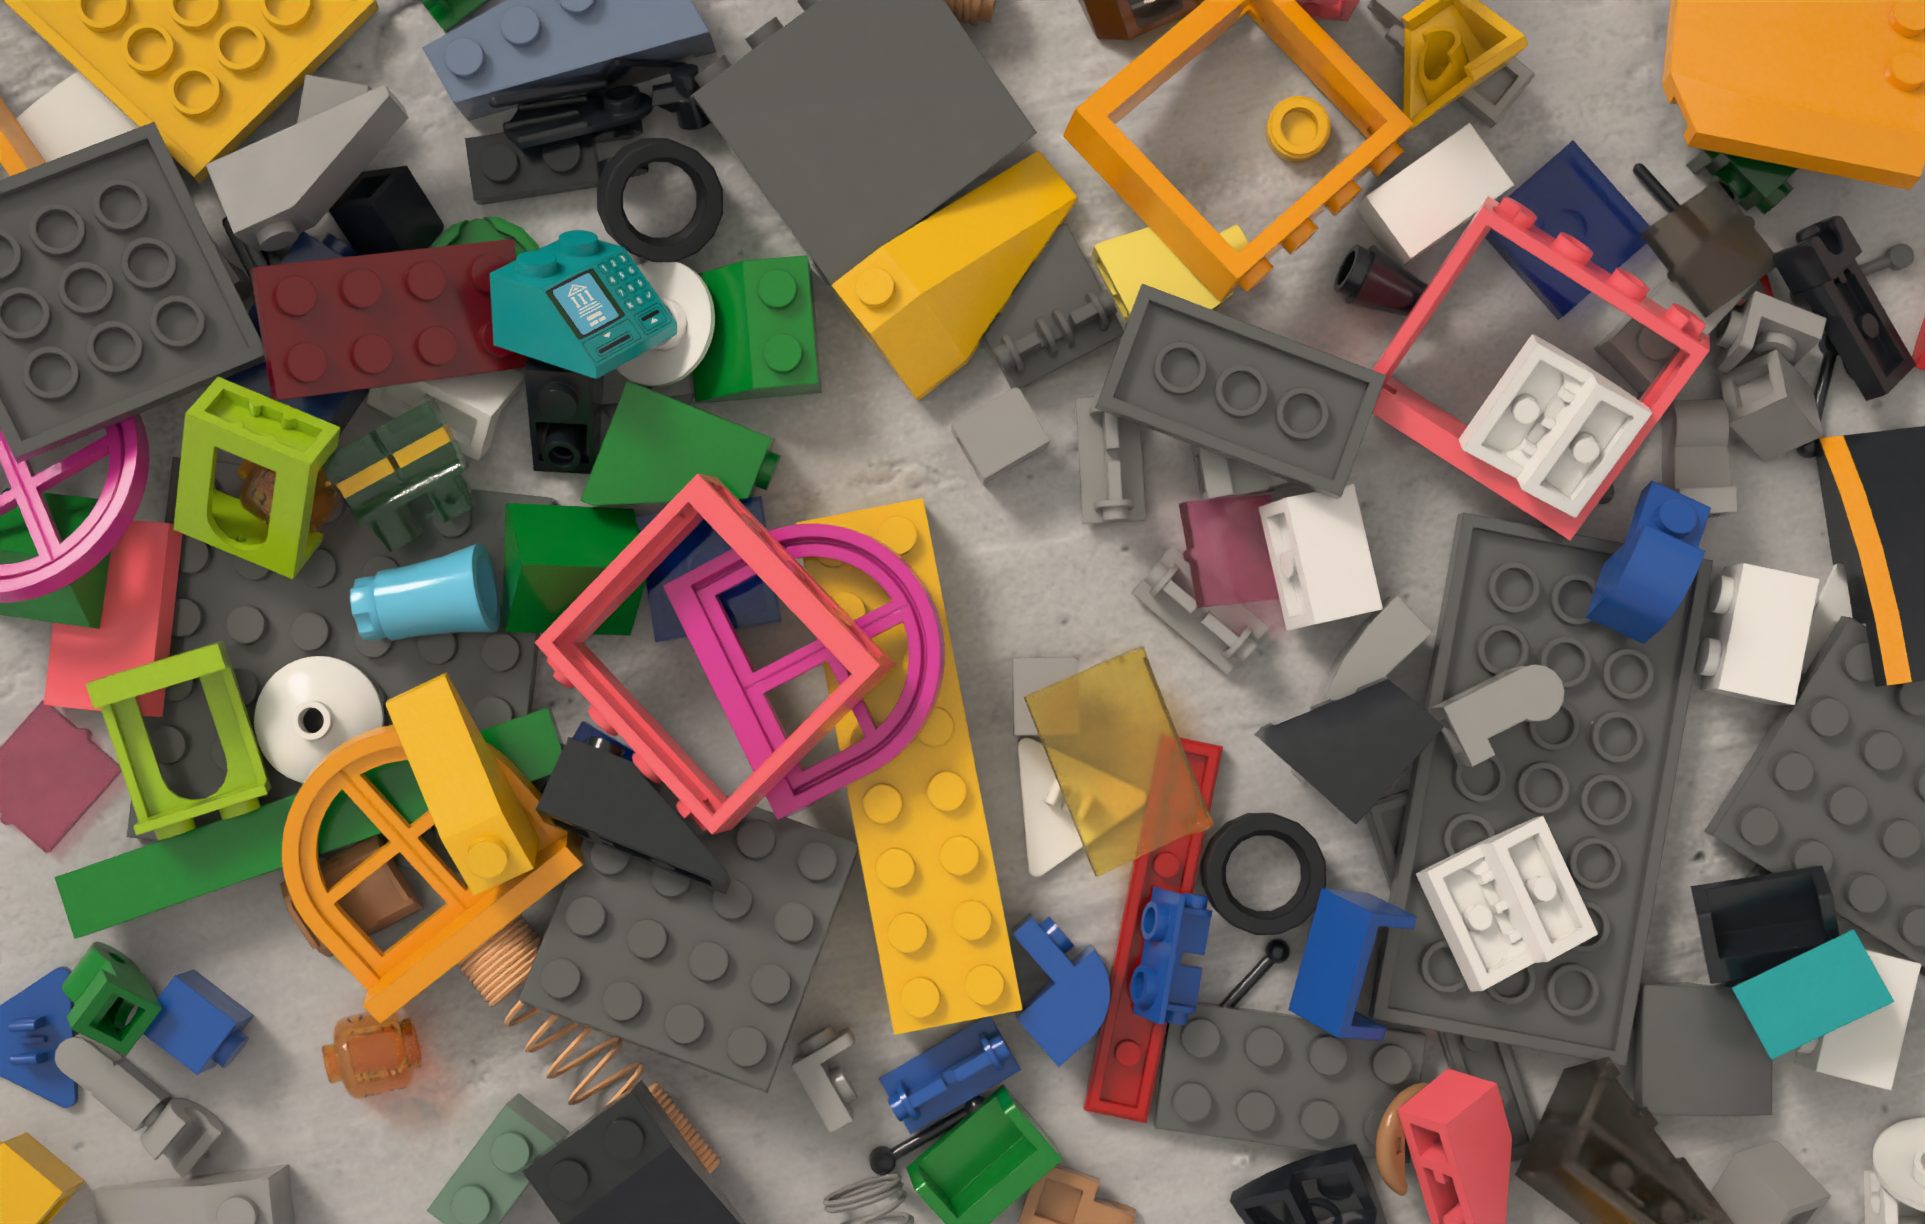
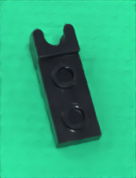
[1773,215,1916,401]

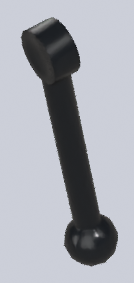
[1795,333,1839,458]
[1219,939,1290,1007]
[869,1095,985,1175]

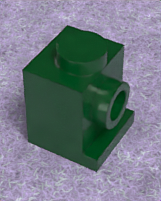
[1686,149,1799,215]

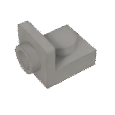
[1714,291,1827,374]
[791,1025,858,1134]

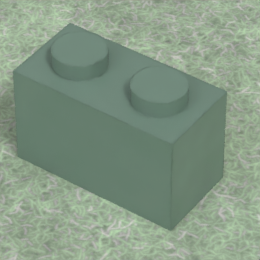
[427,1093,569,1224]

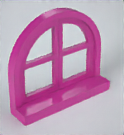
[0,414,150,603]
[663,523,945,820]

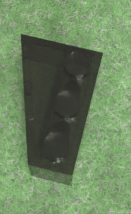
[1515,1057,1734,1224]

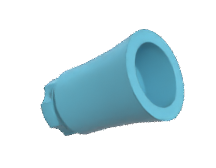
[350,543,501,641]

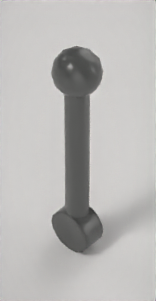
[1789,243,1914,306]

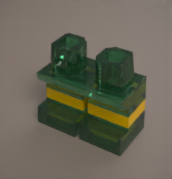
[321,398,476,552]

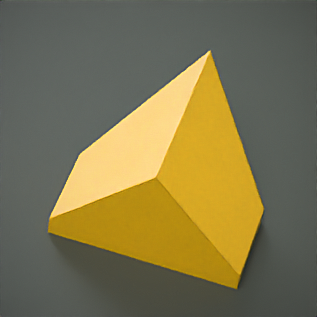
[1401,0,1528,133]

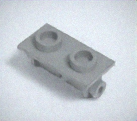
[1075,392,1146,524]
[1132,545,1270,675]

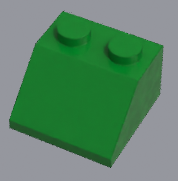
[693,255,822,404]

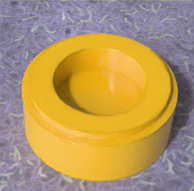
[1265,96,1331,163]

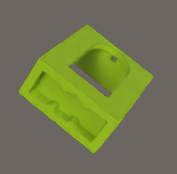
[173,377,341,579]
[86,640,272,840]

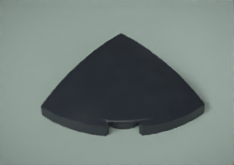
[1230,1144,1387,1224]

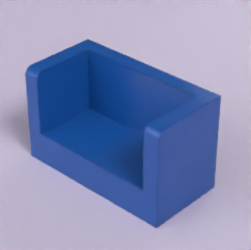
[1288,888,1417,1041]

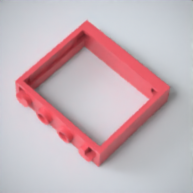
[1371,196,1710,541]
[534,473,896,835]

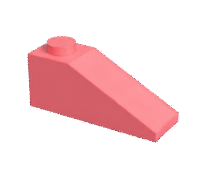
[1397,1069,1512,1224]

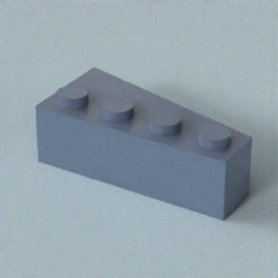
[422,0,717,121]

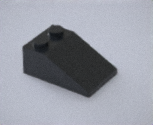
[522,1080,746,1224]

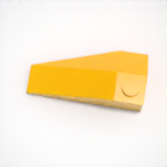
[831,150,1078,402]

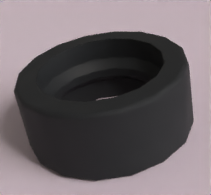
[597,138,723,262]
[1201,813,1326,935]

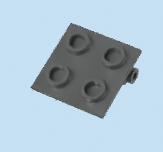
[983,223,1124,389]

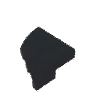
[1255,677,1444,824]

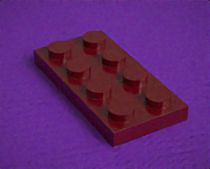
[250,239,528,401]

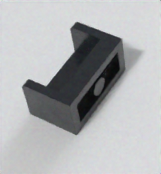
[1691,865,1840,984]

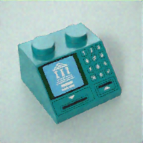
[490,230,677,379]

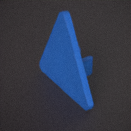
[0,966,78,1108]

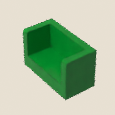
[906,1084,1063,1224]

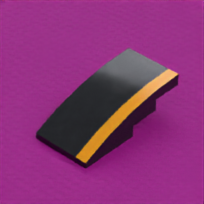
[1816,426,1925,687]

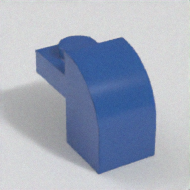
[1585,481,1711,644]
[1011,913,1110,1067]

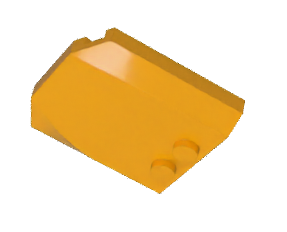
[1662,0,1925,190]

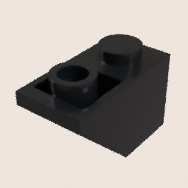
[524,357,604,474]

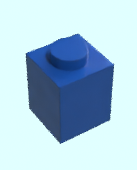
[143,969,254,1075]

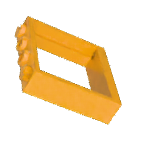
[1063,0,1414,302]

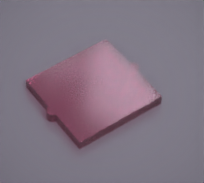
[1179,495,1279,608]
[0,700,122,853]

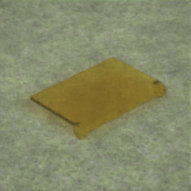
[1024,646,1214,877]

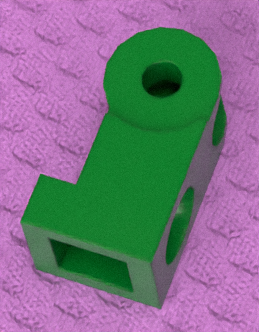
[62,941,162,1056]

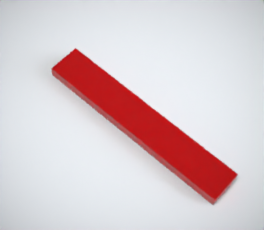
[1083,733,1223,1123]

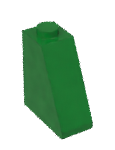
[580,381,781,506]

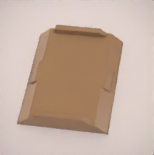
[280,835,424,957]

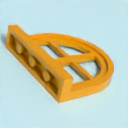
[282,724,584,1024]

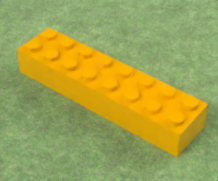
[796,498,1022,1035]

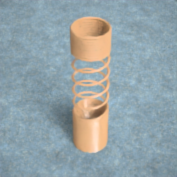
[456,913,721,1174]

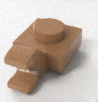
[1018,1164,1137,1224]

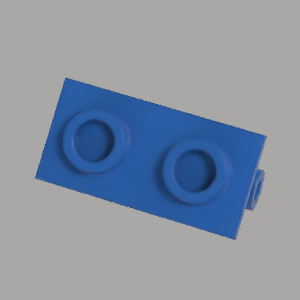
[1130,886,1213,1025]
[879,1016,1021,1135]

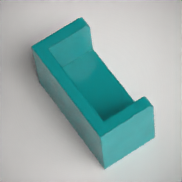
[1732,929,1894,1060]

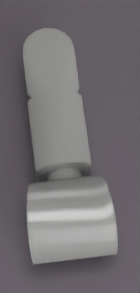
[55,1034,224,1178]

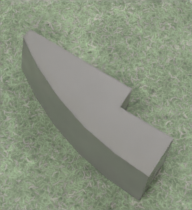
[1291,595,1433,783]

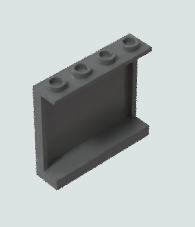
[690,0,1037,285]

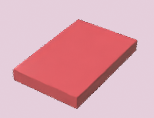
[44,520,183,717]

